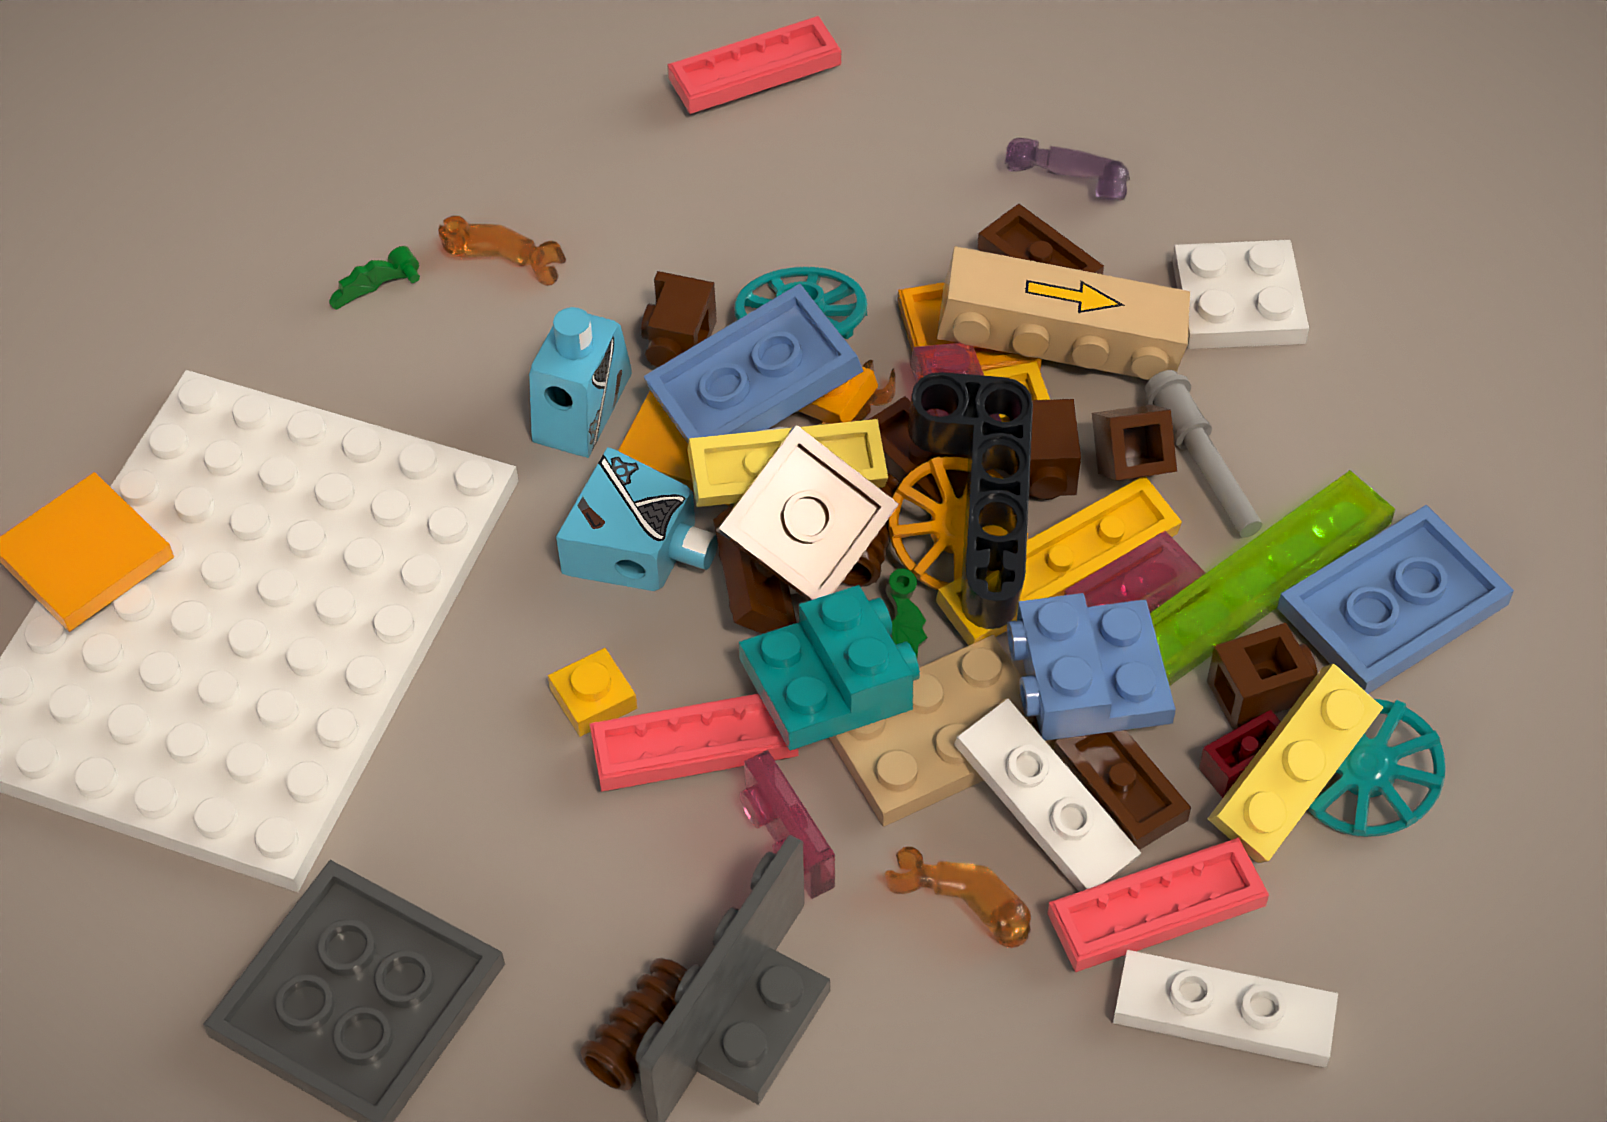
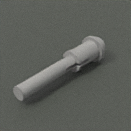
[1145,370,1262,537]

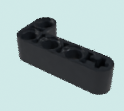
[908,372,1033,629]

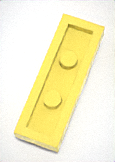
[687,419,888,507]
[1207,663,1383,863]

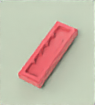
[667,16,841,114]
[589,694,799,792]
[1047,837,1269,973]

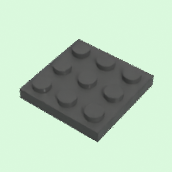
[203,859,505,1122]

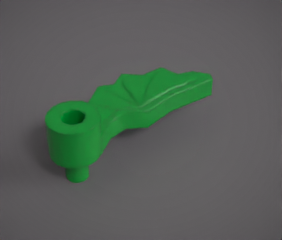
[329,246,420,310]
[886,568,928,658]

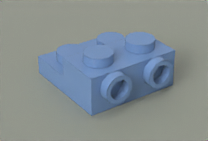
[1007,593,1176,741]

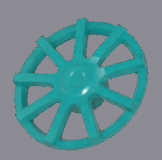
[734,267,868,339]
[1307,699,1446,837]

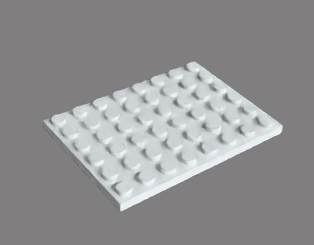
[0,370,519,892]

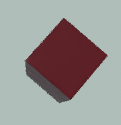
[1199,710,1281,798]

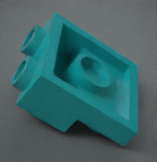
[739,585,920,751]

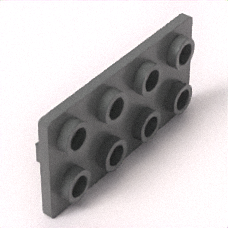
[636,835,830,1122]

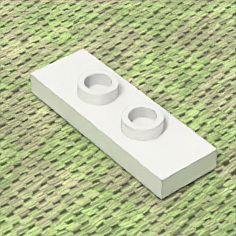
[954,699,1141,892]
[1113,950,1338,1068]

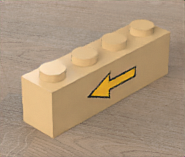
[937,246,1190,380]

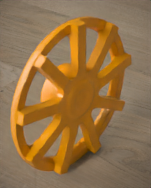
[888,456,1029,590]

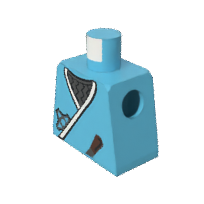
[529,307,632,458]
[556,447,718,591]

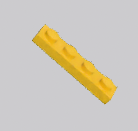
[936,476,1182,646]

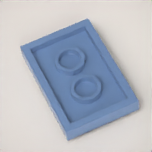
[644,283,863,443]
[1277,505,1514,694]

